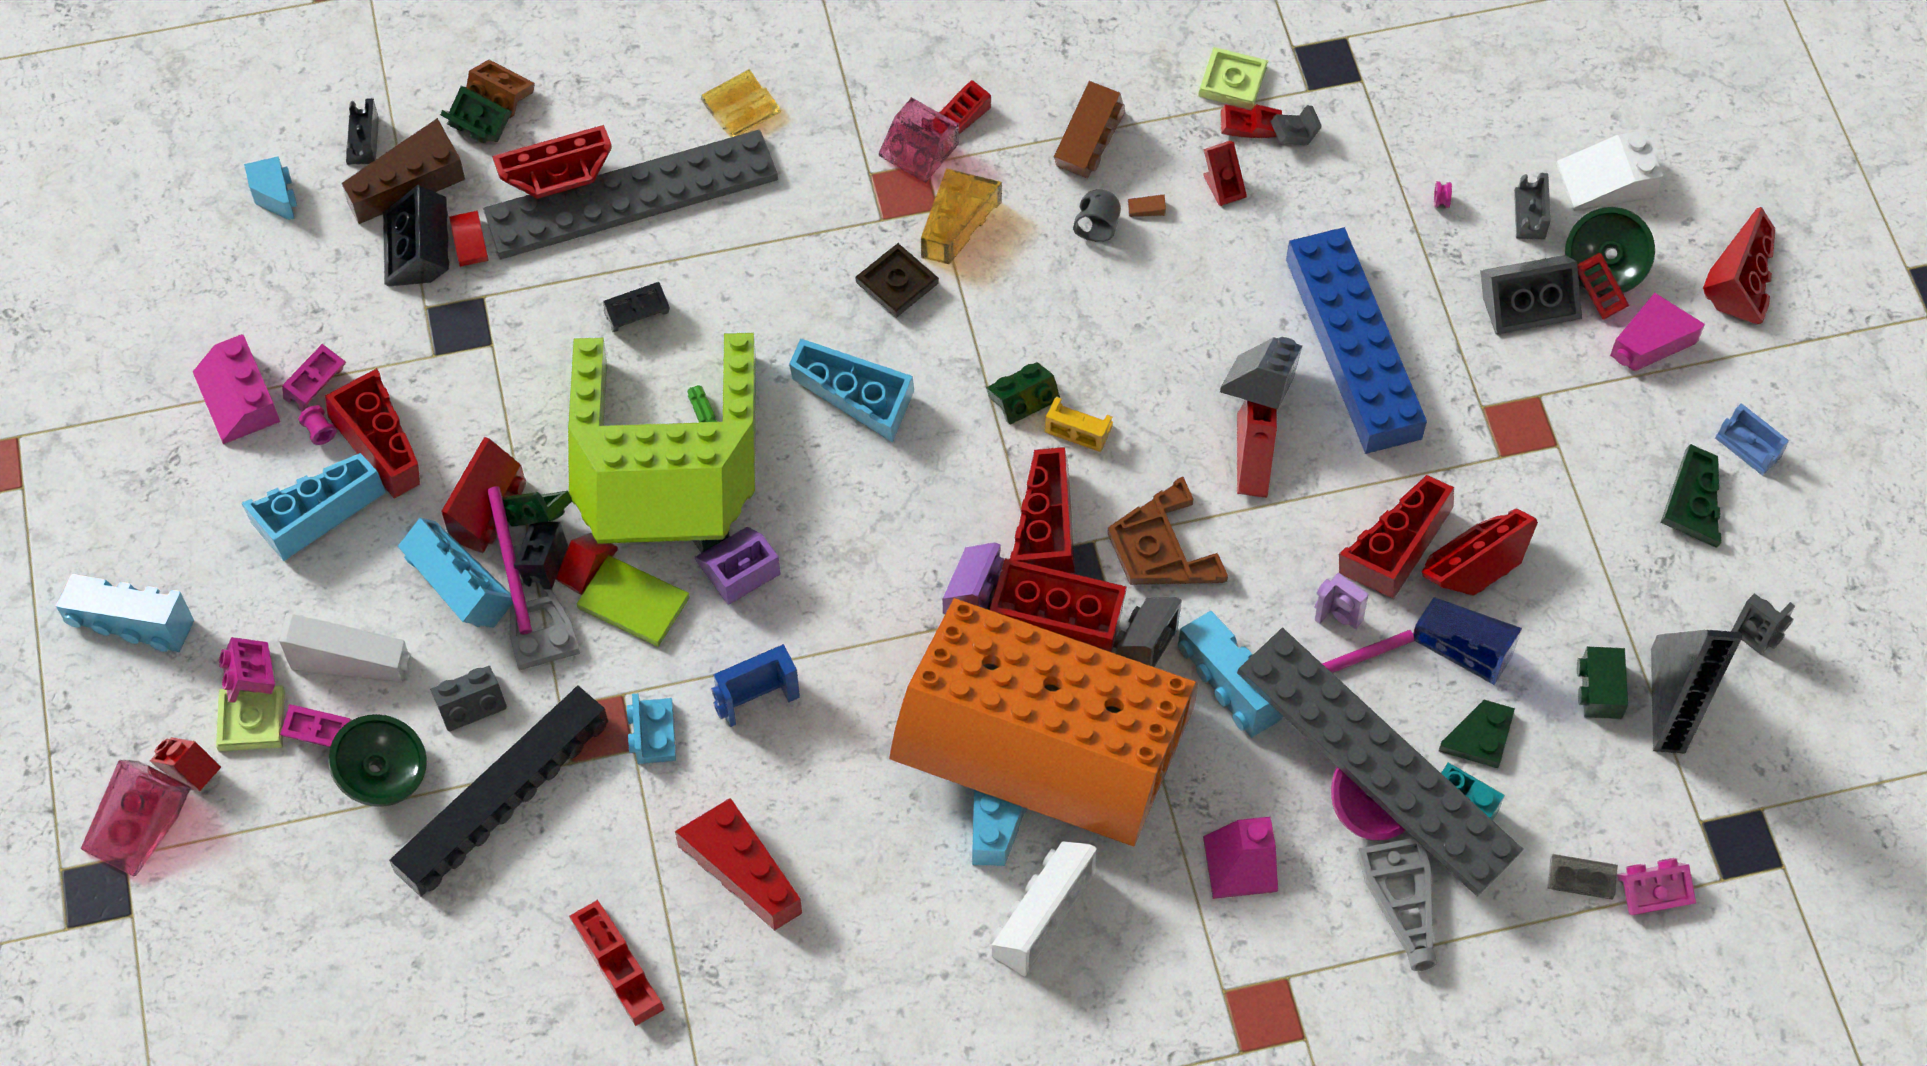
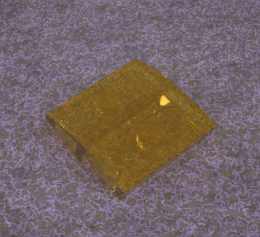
[701,69,781,137]

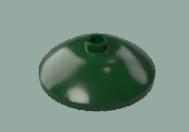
[1565,207,1655,295]
[328,714,427,807]

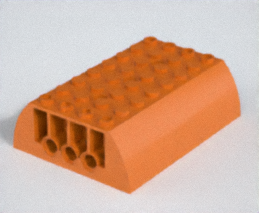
[889,598,1198,847]

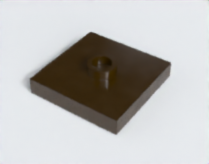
[855,243,939,318]

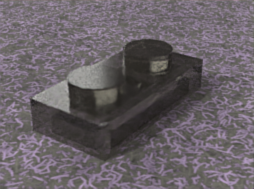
[1547,854,1618,900]

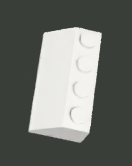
[990,841,1097,977]

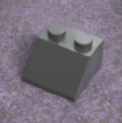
[1113,597,1182,667]

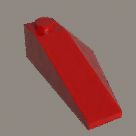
[1703,207,1775,324]

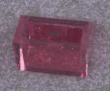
[879,97,959,183]

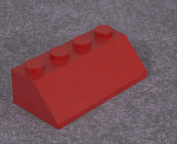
[990,558,1127,652]

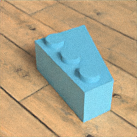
[972,790,1027,866]

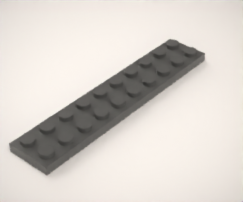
[483,129,778,260]
[1237,627,1523,897]

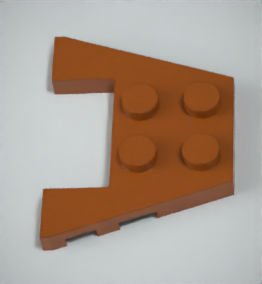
[1108,477,1228,585]

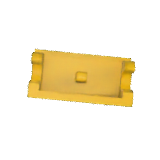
[1045,397,1113,452]

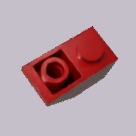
[150,737,221,791]

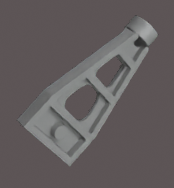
[510,544,580,670]
[1357,838,1437,971]

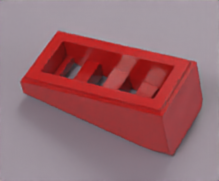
[931,80,991,141]
[1577,253,1630,320]

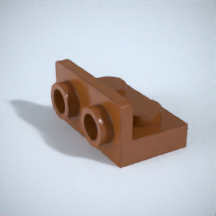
[466,59,535,118]

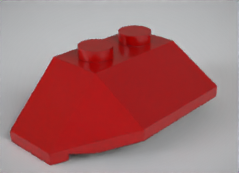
[492,125,612,199]
[1421,508,1538,596]

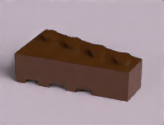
[342,118,465,224]

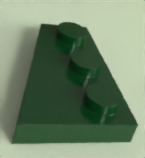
[1660,444,1721,548]

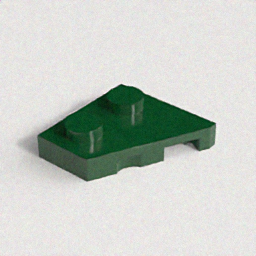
[1439,699,1515,769]

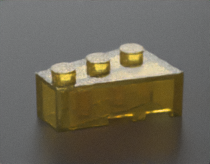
[921,168,1002,264]

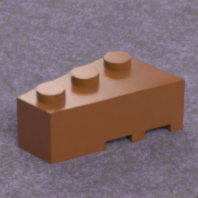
[1054,81,1125,179]

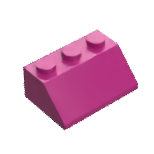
[193,334,280,444]

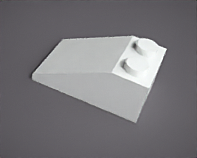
[1557,130,1663,211]

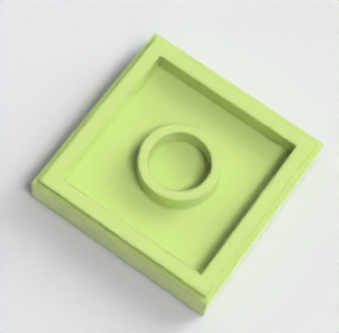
[1198,47,1268,110]
[216,685,285,752]

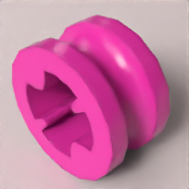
[1434,181,1452,208]

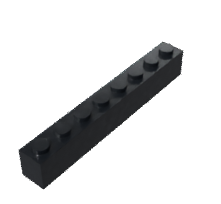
[389,685,608,897]

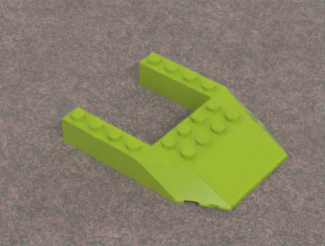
[568,332,756,544]

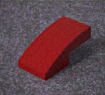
[1221,104,1282,138]
[449,210,489,267]

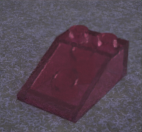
[81,760,191,876]

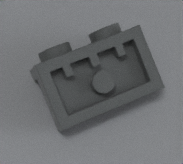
[1731,593,1795,655]

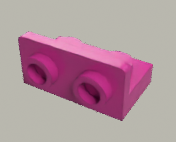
[219,637,275,703]
[1617,858,1696,915]

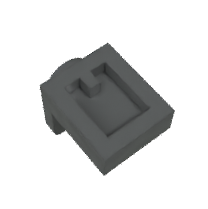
[1271,105,1322,145]

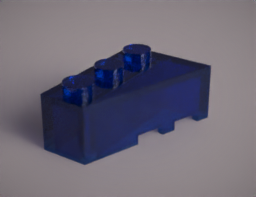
[1413,597,1522,685]

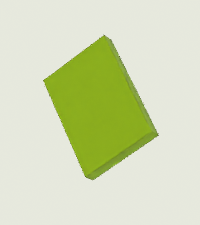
[576,555,690,647]

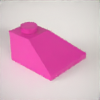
[1203,816,1278,899]

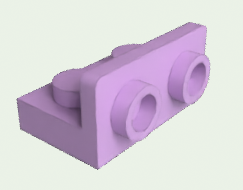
[1314,573,1369,629]

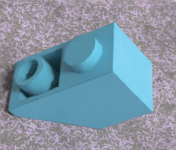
[244,156,297,220]

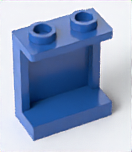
[711,644,800,727]

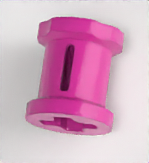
[298,405,337,445]

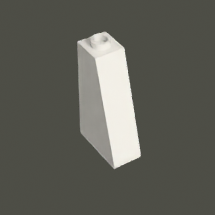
[279,613,412,682]

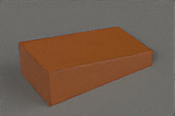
[1128,194,1166,217]

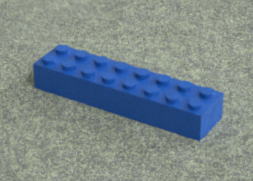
[1286,227,1427,454]

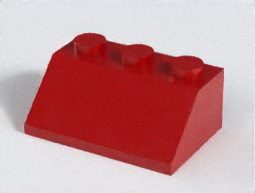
[441,437,526,553]

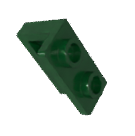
[440,86,512,144]
[986,362,1060,425]
[502,490,573,527]

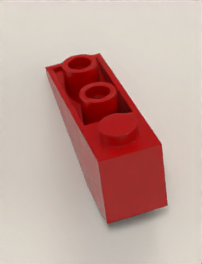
[1237,400,1277,498]

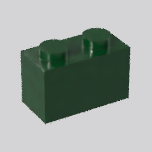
[1577,646,1628,719]

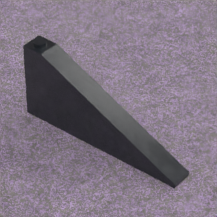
[1651,630,1742,754]

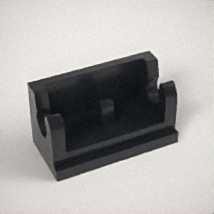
[346,98,379,165]
[603,282,670,332]
[514,521,568,590]

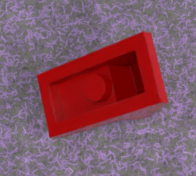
[1203,141,1247,206]

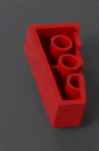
[325,368,420,498]
[1010,447,1075,573]
[1339,475,1454,599]
[675,798,802,931]

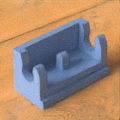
[1715,403,1789,476]

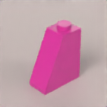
[1610,293,1705,371]

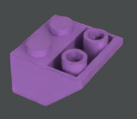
[695,527,781,605]
[942,542,1004,614]

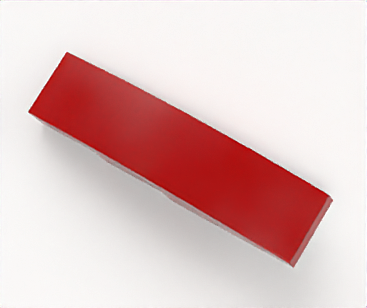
[569,900,665,1026]

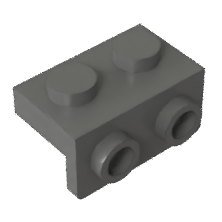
[430,665,507,732]

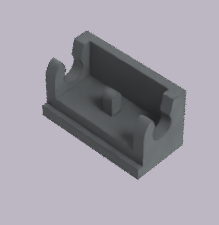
[1514,173,1551,240]

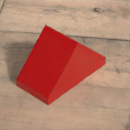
[556,533,618,595]

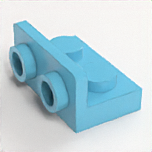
[627,693,676,764]

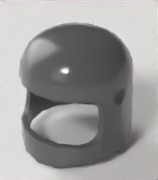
[1073,189,1121,242]

